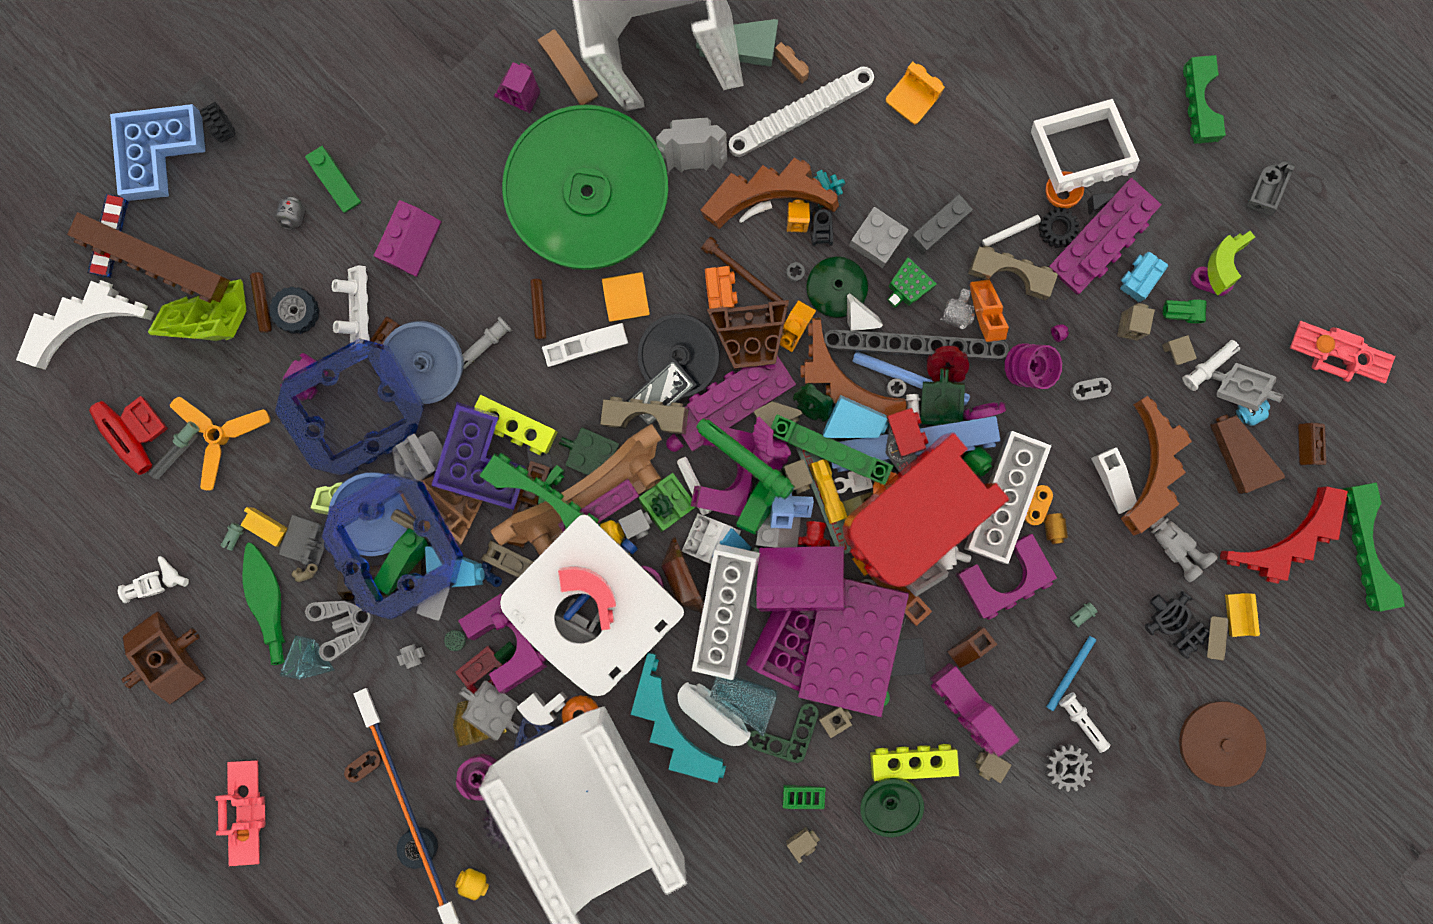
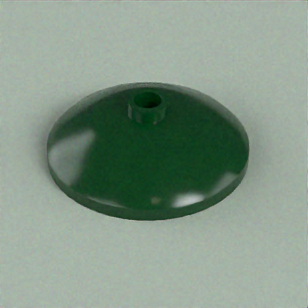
[806,257,868,318]
[860,778,924,837]

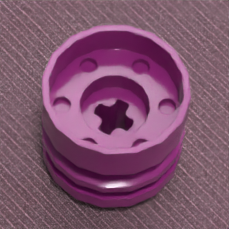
[1005,343,1062,389]

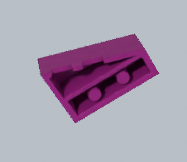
[494,62,540,114]

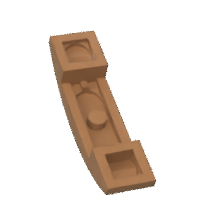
[538,29,599,105]

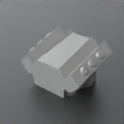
[656,118,727,173]

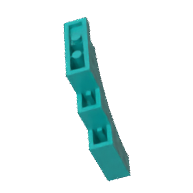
[631,652,726,783]

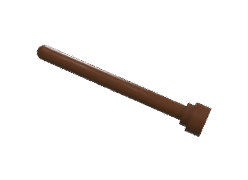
[701,236,783,302]

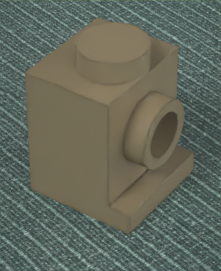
[818,707,852,738]
[786,827,820,863]

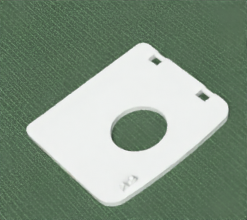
[500,515,684,696]

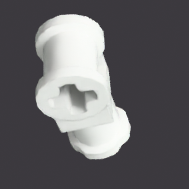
[118,571,165,603]

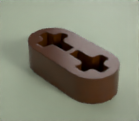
[344,749,383,782]

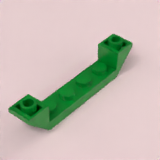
[771,414,893,485]

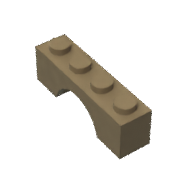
[968,246,1058,301]
[601,397,689,435]

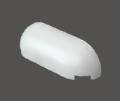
[678,682,751,746]

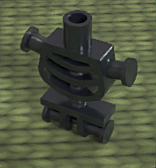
[1145,591,1210,659]

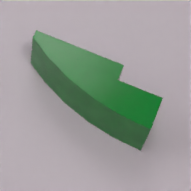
[737,475,786,534]

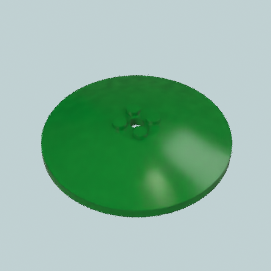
[502,105,668,270]

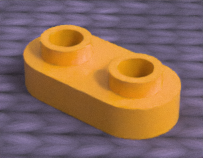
[1024,485,1053,525]

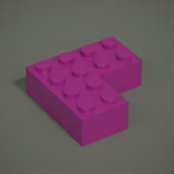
[930,663,1020,757]

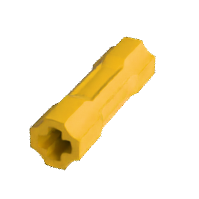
[809,459,847,524]

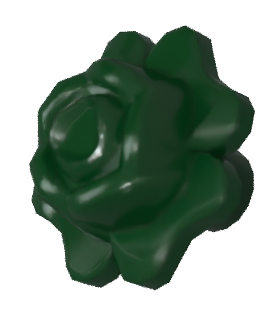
[651,494,674,519]

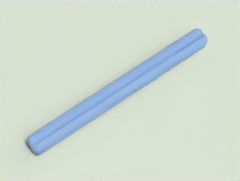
[852,352,970,405]

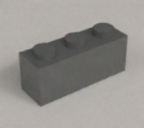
[910,194,973,255]

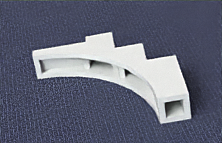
[16,280,154,370]

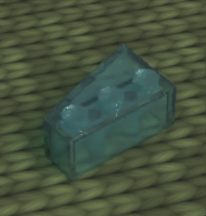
[710,677,777,737]

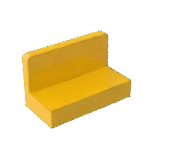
[241,507,287,547]
[1225,593,1260,637]

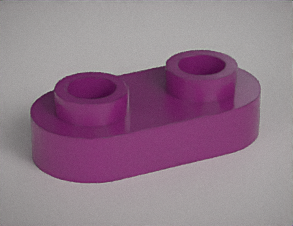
[1191,267,1234,296]

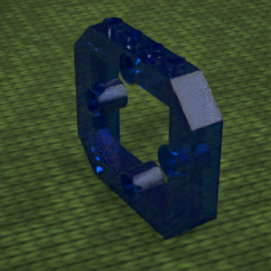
[275,338,423,475]
[322,473,463,620]

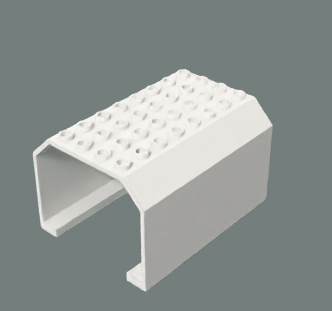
[573,0,744,111]
[480,706,686,924]

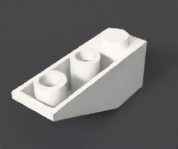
[1091,447,1137,514]

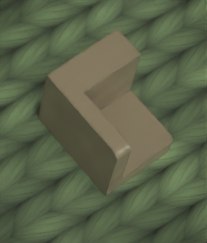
[1162,335,1197,365]

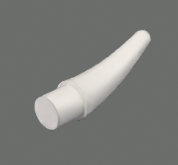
[739,201,772,223]

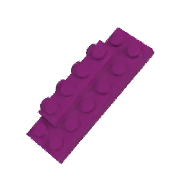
[1048,177,1162,295]
[681,356,796,452]

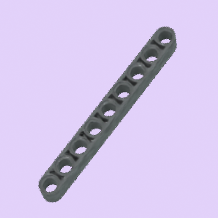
[824,330,1009,362]

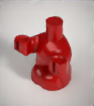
[798,521,830,547]

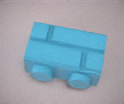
[1120,252,1168,302]

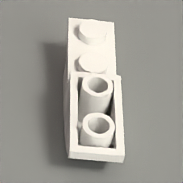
[542,323,628,367]

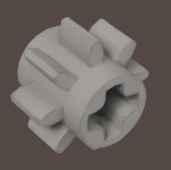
[397,644,425,669]

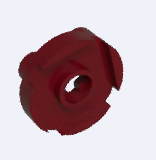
[927,346,969,383]

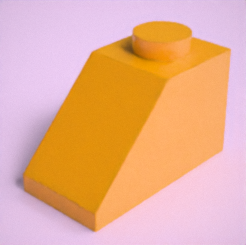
[787,200,810,233]

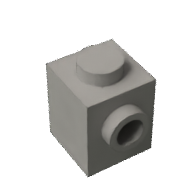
[619,509,652,540]

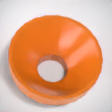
[1046,171,1084,208]
[562,695,599,723]

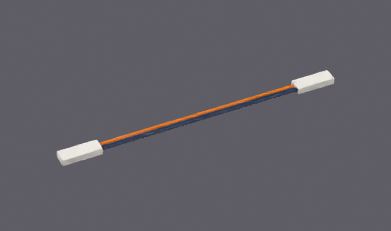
[354,688,460,924]

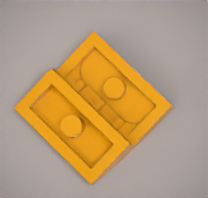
[602,272,650,322]

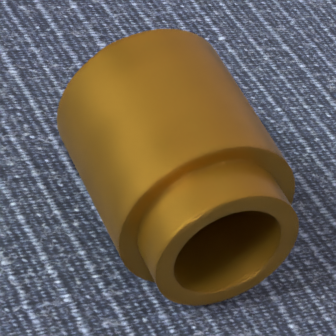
[1044,513,1068,544]

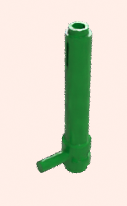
[696,418,795,506]

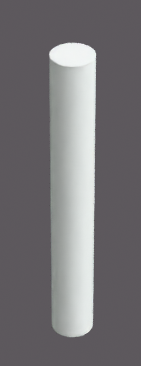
[982,215,1041,246]

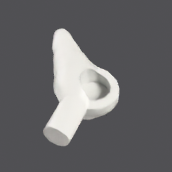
[158,556,189,587]

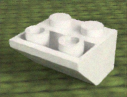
[682,513,741,564]

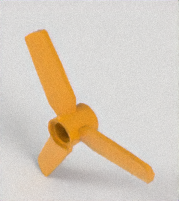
[170,397,271,490]

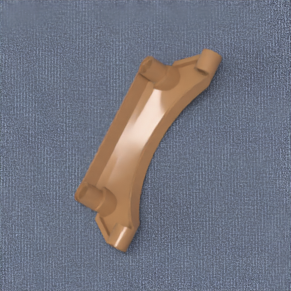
[491,424,662,556]

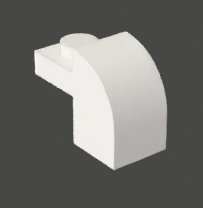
[517,691,568,725]

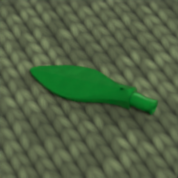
[242,542,285,665]

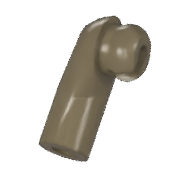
[292,564,318,582]

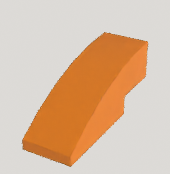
[970,280,1009,342]

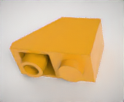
[780,300,816,352]

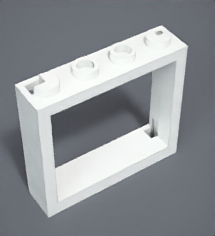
[1031,99,1140,194]

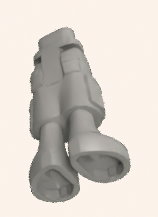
[1150,517,1218,583]

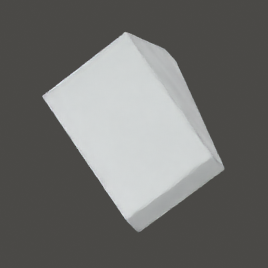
[847,293,883,331]

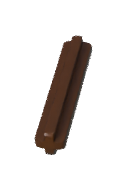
[250,272,272,333]
[530,279,546,340]

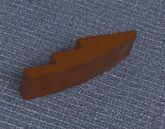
[506,461,550,549]

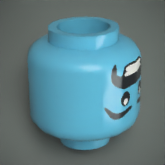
[1236,400,1270,426]

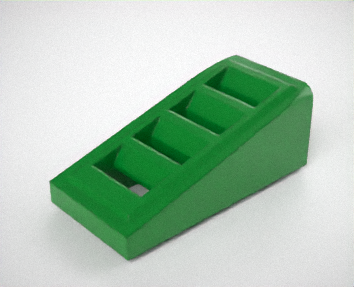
[782,785,825,809]

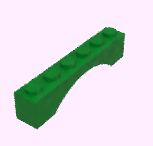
[480,453,600,529]
[1343,483,1405,611]

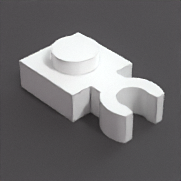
[834,472,873,493]

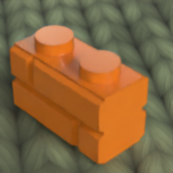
[705,266,738,309]

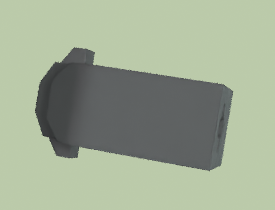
[1246,161,1295,216]

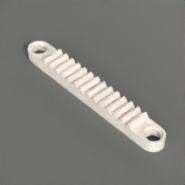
[729,67,874,157]

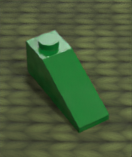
[305,146,362,214]
[372,528,428,596]

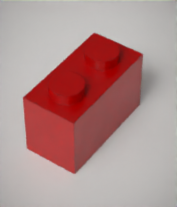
[888,408,929,458]

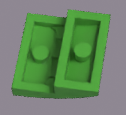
[637,473,695,532]

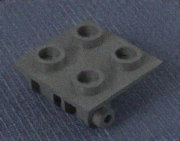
[279,515,331,567]

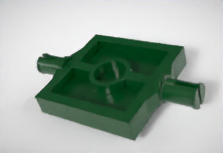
[921,368,965,426]
[559,427,620,475]

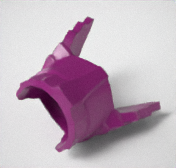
[753,416,791,471]

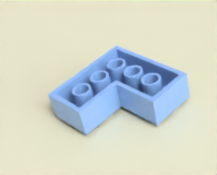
[110,104,206,201]

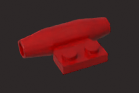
[89,396,168,475]

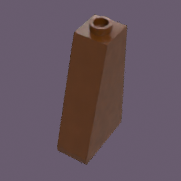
[1210,414,1285,494]

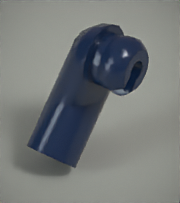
[482,562,502,587]

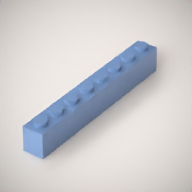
[832,416,1000,472]

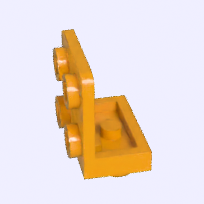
[885,62,945,125]

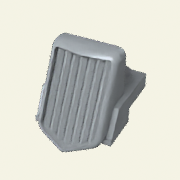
[391,431,443,485]

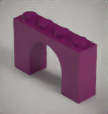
[690,425,755,517]
[956,534,1057,620]
[458,594,547,694]

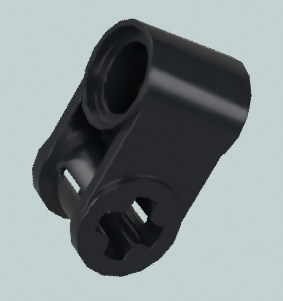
[811,205,833,246]

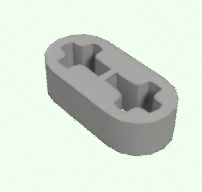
[1070,378,1112,401]

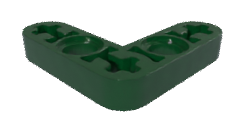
[747,702,818,763]

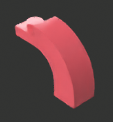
[558,567,616,630]

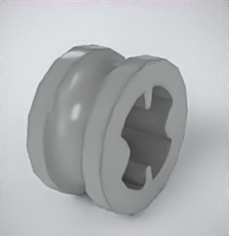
[886,378,906,398]

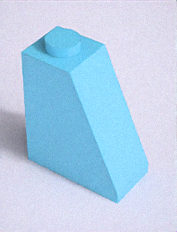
[823,395,889,438]
[425,546,485,587]

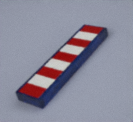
[87,194,128,278]

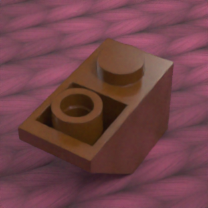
[947,626,997,668]

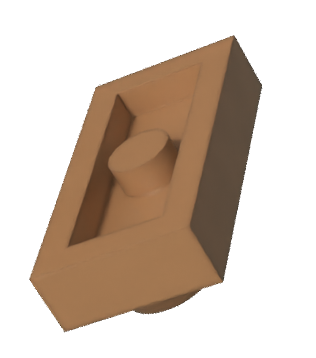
[775,42,809,84]

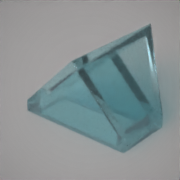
[280,635,335,679]

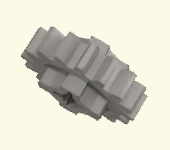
[1045,744,1093,792]

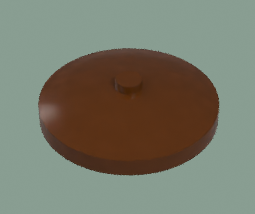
[1179,701,1266,787]

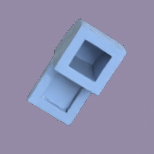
[770,493,814,529]

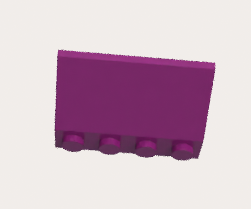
[757,546,845,611]
[746,611,817,692]

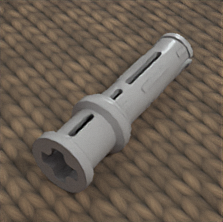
[462,317,512,369]

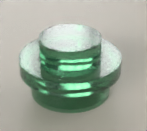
[444,630,466,651]

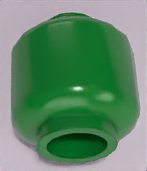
[963,446,993,477]

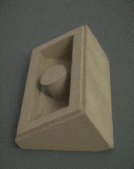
[1207,616,1229,660]

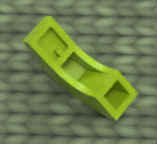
[1208,231,1255,296]

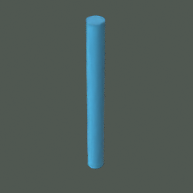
[1046,636,1096,711]

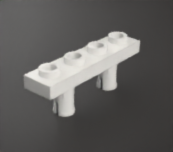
[332,265,370,351]

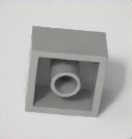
[849,207,909,268]

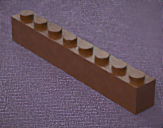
[67,212,230,303]

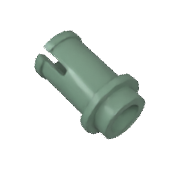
[173,421,200,448]
[220,523,244,551]
[1069,602,1098,628]

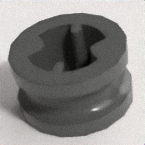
[786,262,805,282]

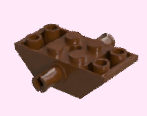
[122,611,206,704]

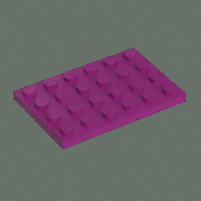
[798,578,909,717]

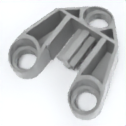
[305,600,373,661]

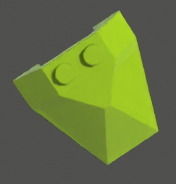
[148,279,247,341]

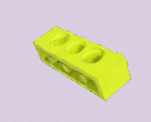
[475,395,558,455]
[870,744,959,781]

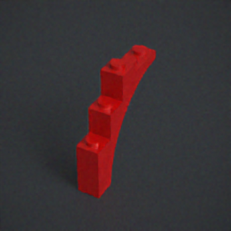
[1220,487,1348,584]

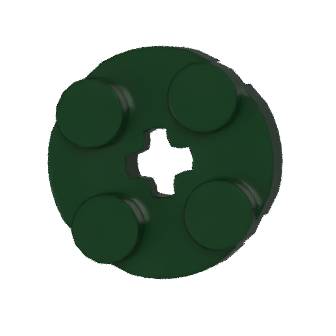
[793,383,834,421]

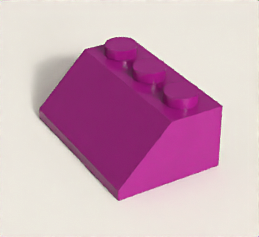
[374,200,442,277]

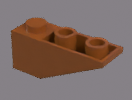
[871,576,932,626]

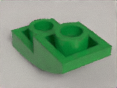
[538,465,565,505]

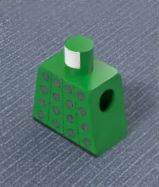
[887,256,938,308]

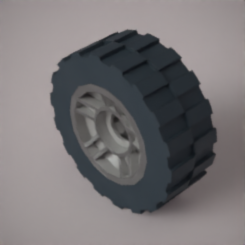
[269,287,320,334]

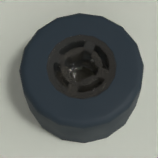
[396,827,438,869]

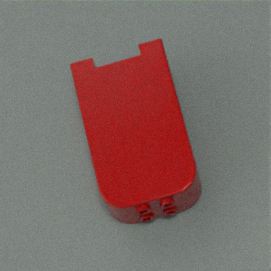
[843,432,1010,587]

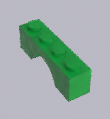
[1183,55,1226,144]

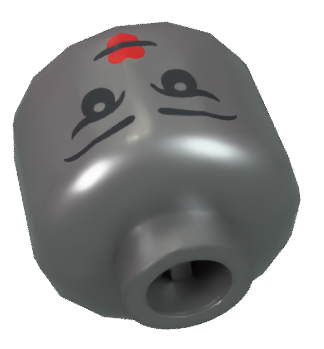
[275,197,305,229]

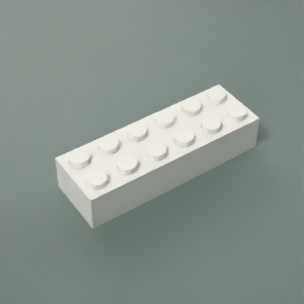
[964,431,1051,564]
[692,544,760,680]

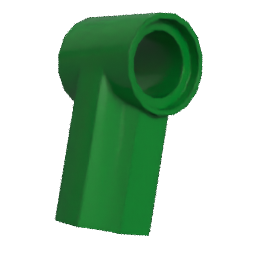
[1162,300,1207,324]

